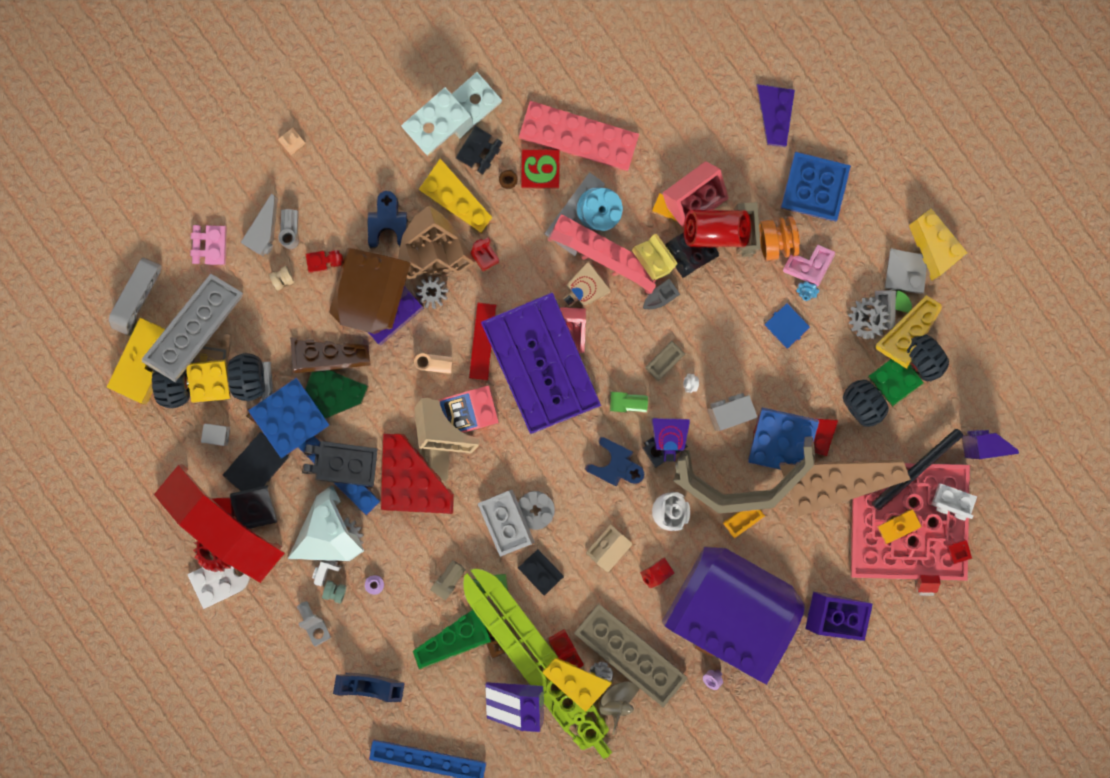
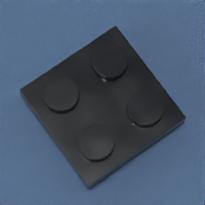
[230,485,278,529]

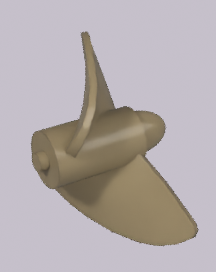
[599,682,640,735]

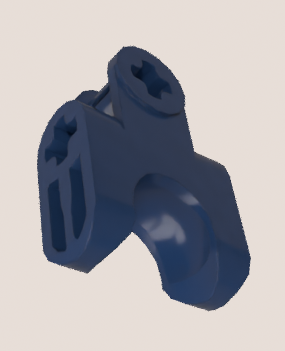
[368,191,408,249]
[584,437,645,486]

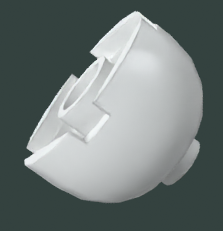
[652,492,690,531]

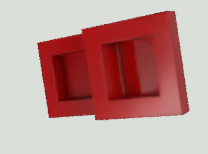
[548,629,584,668]

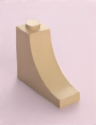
[414,398,480,453]

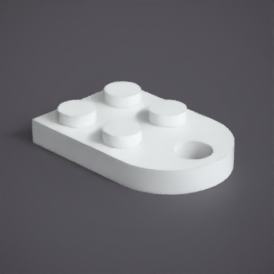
[187,566,250,609]

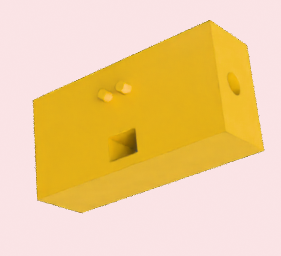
[107,318,166,404]

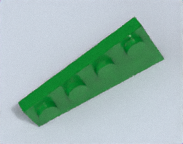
[413,609,491,670]

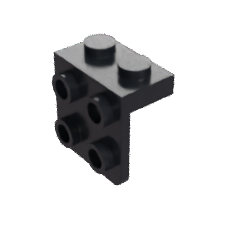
[665,233,719,278]

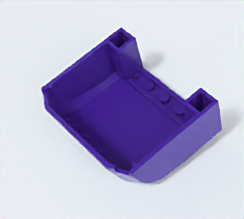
[662,547,805,685]

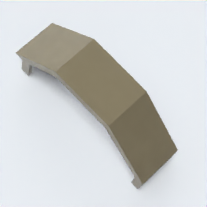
[673,436,815,514]

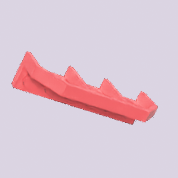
[547,214,656,294]

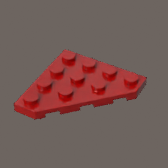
[381,434,454,514]

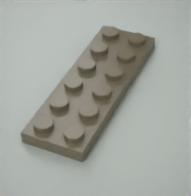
[574,603,688,708]

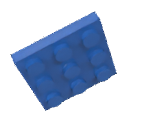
[781,152,851,222]
[248,378,330,458]
[748,407,819,470]

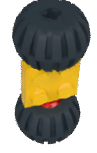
[152,353,265,408]

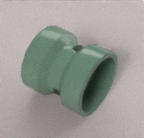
[322,580,347,604]

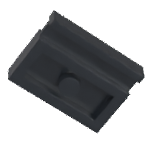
[518,549,564,596]

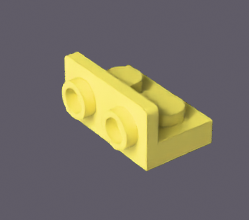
[632,234,677,281]

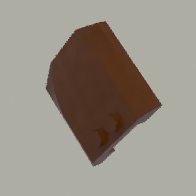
[329,248,411,334]

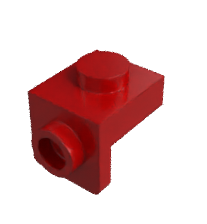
[471,237,500,271]
[640,557,675,588]

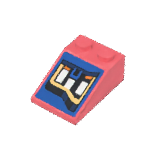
[439,386,499,433]

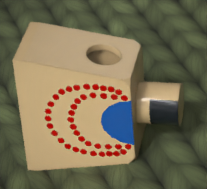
[563,262,611,307]

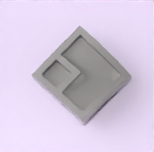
[885,248,927,294]

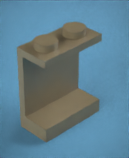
[734,202,761,257]

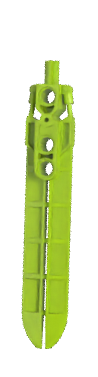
[463,568,612,759]

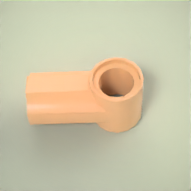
[414,353,452,374]

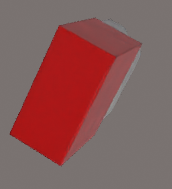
[916,575,941,596]

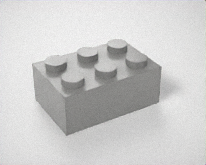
[707,393,757,431]

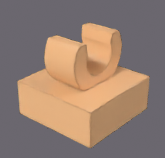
[278,127,306,155]

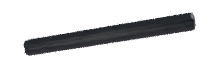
[872,429,963,511]

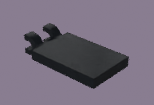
[223,432,290,491]
[302,441,378,487]

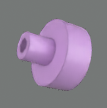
[703,670,723,690]

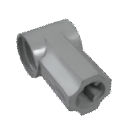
[278,209,299,249]

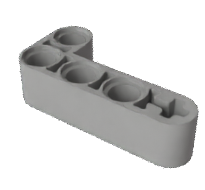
[109,258,162,336]

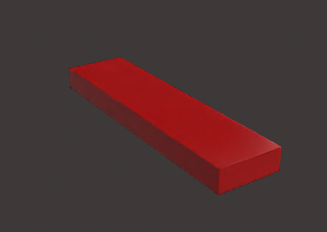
[469,302,497,381]

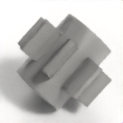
[589,662,613,681]

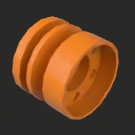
[759,216,800,261]

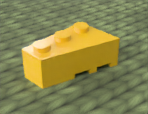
[909,208,968,281]

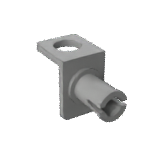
[297,601,331,646]

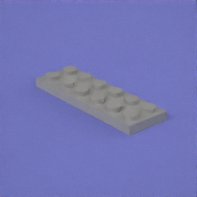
[142,274,243,382]

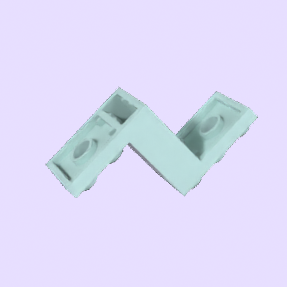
[401,72,502,156]

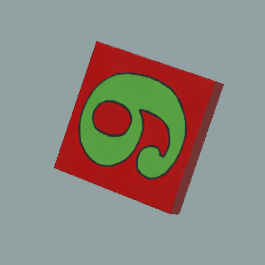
[521,149,560,189]

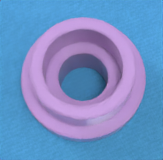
[365,575,384,595]

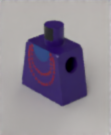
[652,418,690,462]

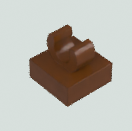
[487,637,506,658]

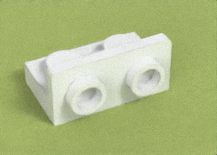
[931,483,977,521]

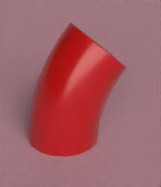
[684,210,751,247]

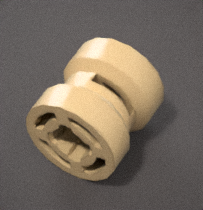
[269,266,295,291]

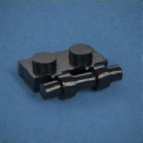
[456,125,503,175]

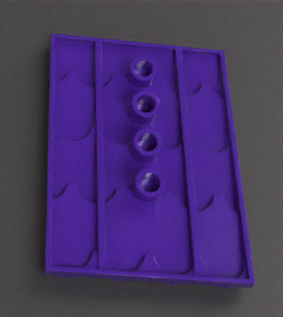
[481,292,602,434]

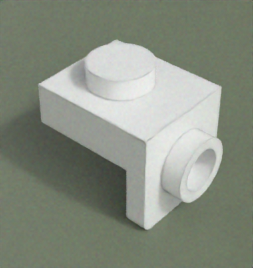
[312,560,341,586]

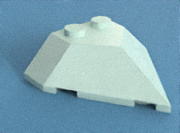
[288,486,364,561]

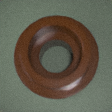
[499,170,518,189]

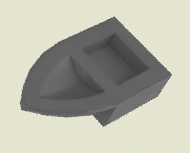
[643,279,680,310]

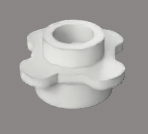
[683,374,699,393]

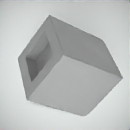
[201,424,230,446]

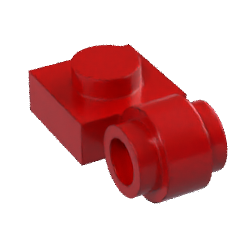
[305,250,343,273]

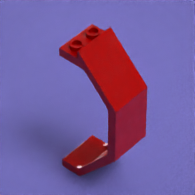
[154,464,285,583]

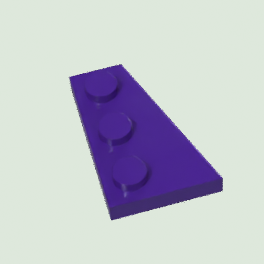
[756,84,795,148]

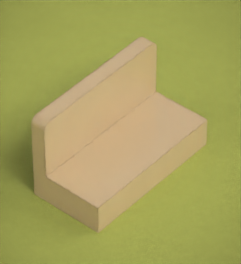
[419,448,449,481]
[586,525,632,572]

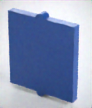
[764,303,810,349]

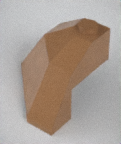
[398,206,475,279]

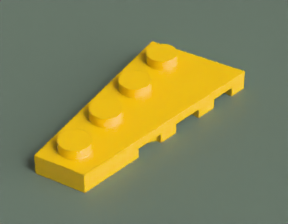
[419,159,492,234]
[876,295,942,368]

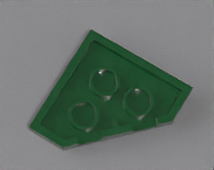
[305,370,369,419]

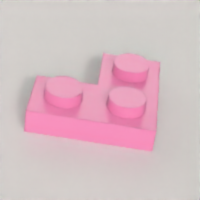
[783,245,835,286]

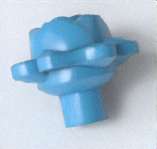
[796,281,820,301]

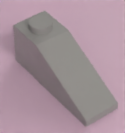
[241,194,278,257]

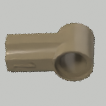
[430,560,466,601]

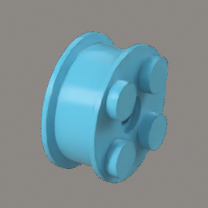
[577,188,623,231]

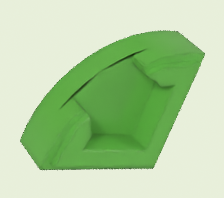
[895,290,912,313]

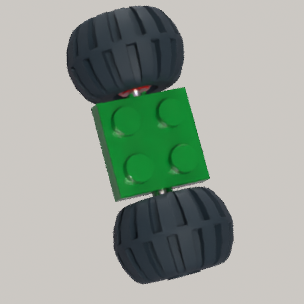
[843,334,949,427]

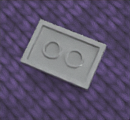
[478,489,535,557]

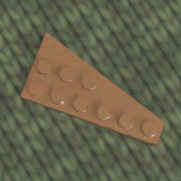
[779,460,910,516]

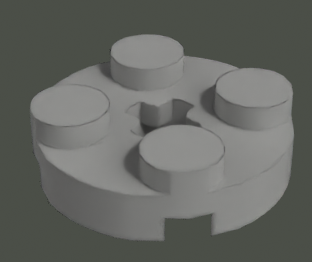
[518,491,555,530]

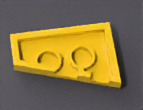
[542,657,612,712]

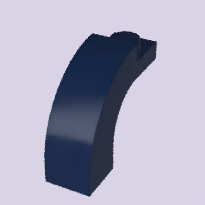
[333,673,405,702]

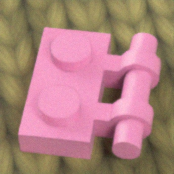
[190,225,227,265]

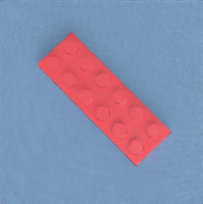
[519,101,639,171]

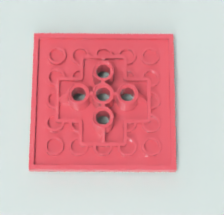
[851,463,970,581]

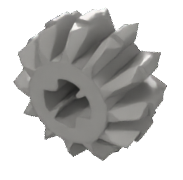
[416,276,449,309]

